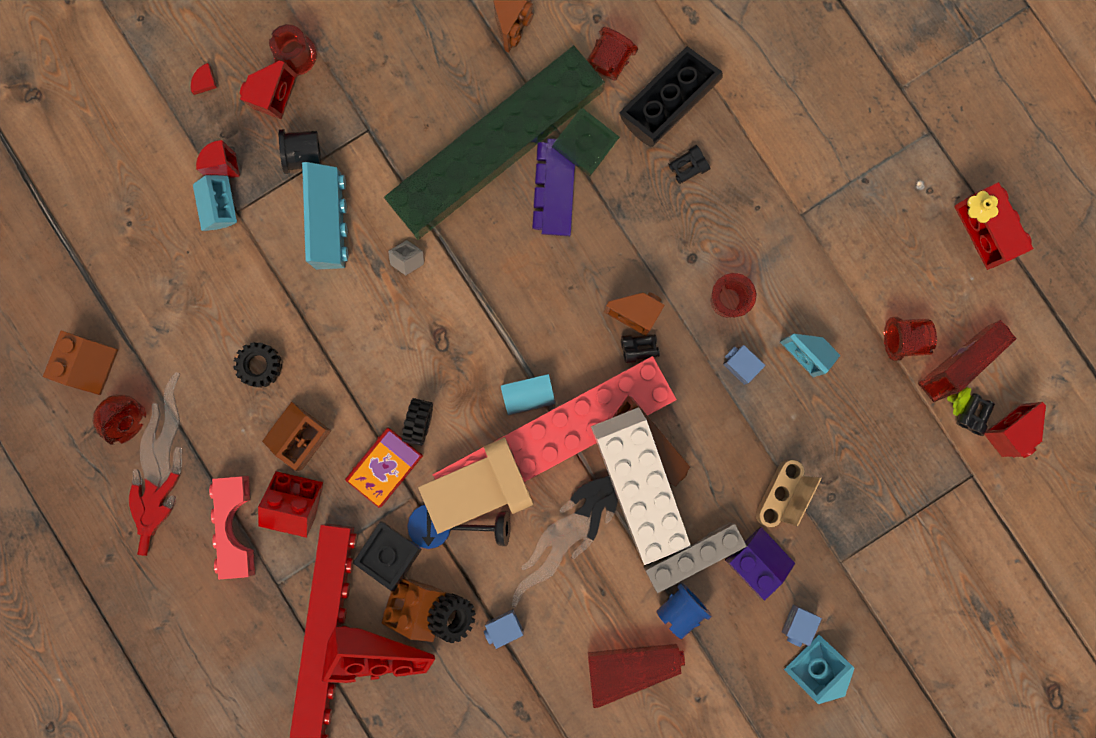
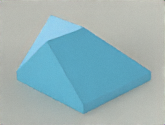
[780,334,840,377]
[784,635,855,704]

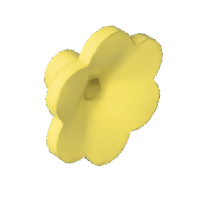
[967,191,998,223]

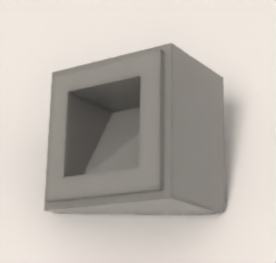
[388,240,424,276]

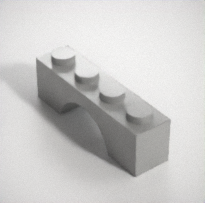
[643,522,747,593]

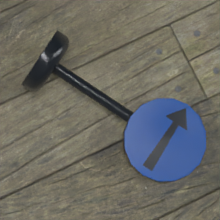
[408,505,510,549]

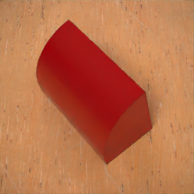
[196,140,240,178]

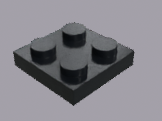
[353,521,422,591]

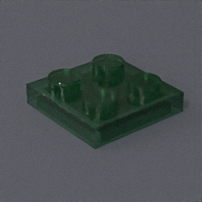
[552,107,620,176]

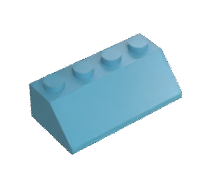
[302,162,349,270]

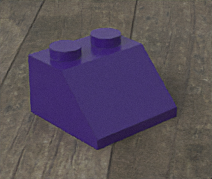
[725,527,795,601]

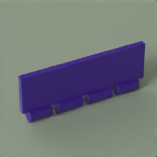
[532,139,576,237]

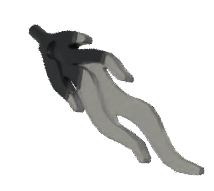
[512,475,618,607]

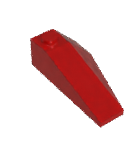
[322,626,435,683]

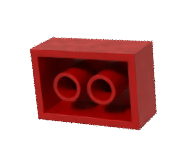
[954,182,1034,270]

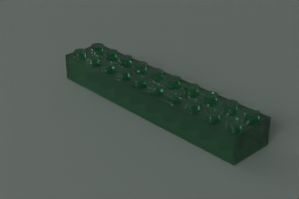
[384,45,605,240]

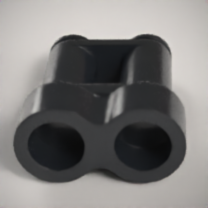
[668,145,711,184]
[621,334,660,363]
[956,393,995,436]

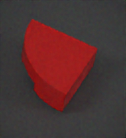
[191,63,217,95]

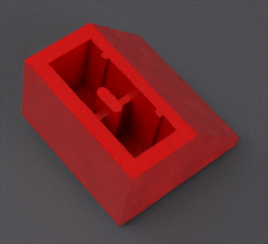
[258,471,323,538]

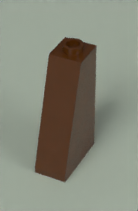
[612,395,690,487]

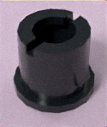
[278,129,321,174]

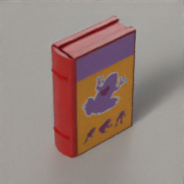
[345,427,423,508]

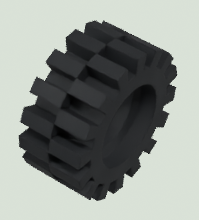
[233,342,282,388]
[402,398,433,446]
[427,593,476,643]

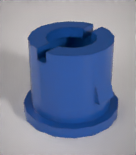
[656,583,712,639]

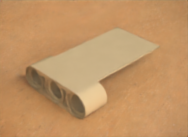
[418,437,534,534]
[756,460,822,527]

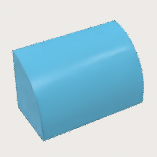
[193,175,237,231]
[501,374,555,415]

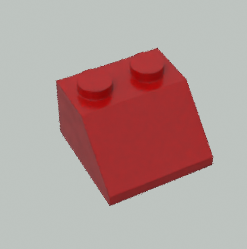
[240,60,297,119]
[984,402,1046,458]

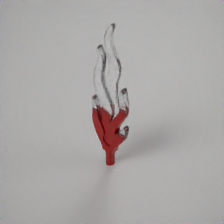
[129,372,182,556]

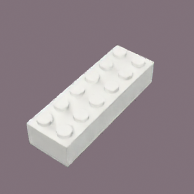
[591,407,691,565]

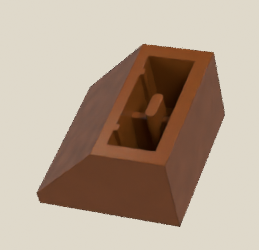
[493,0,534,53]
[262,402,331,471]
[381,577,446,642]

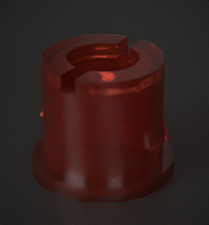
[269,24,317,76]
[586,27,638,81]
[710,273,757,318]
[884,316,937,361]

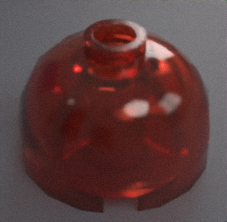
[92,394,146,445]

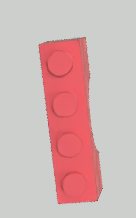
[209,476,255,580]

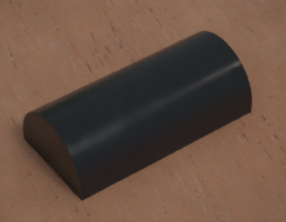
[619,46,723,147]

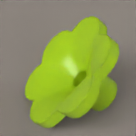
[947,387,971,416]

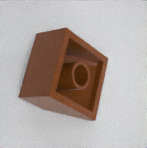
[604,292,665,336]
[43,330,118,395]

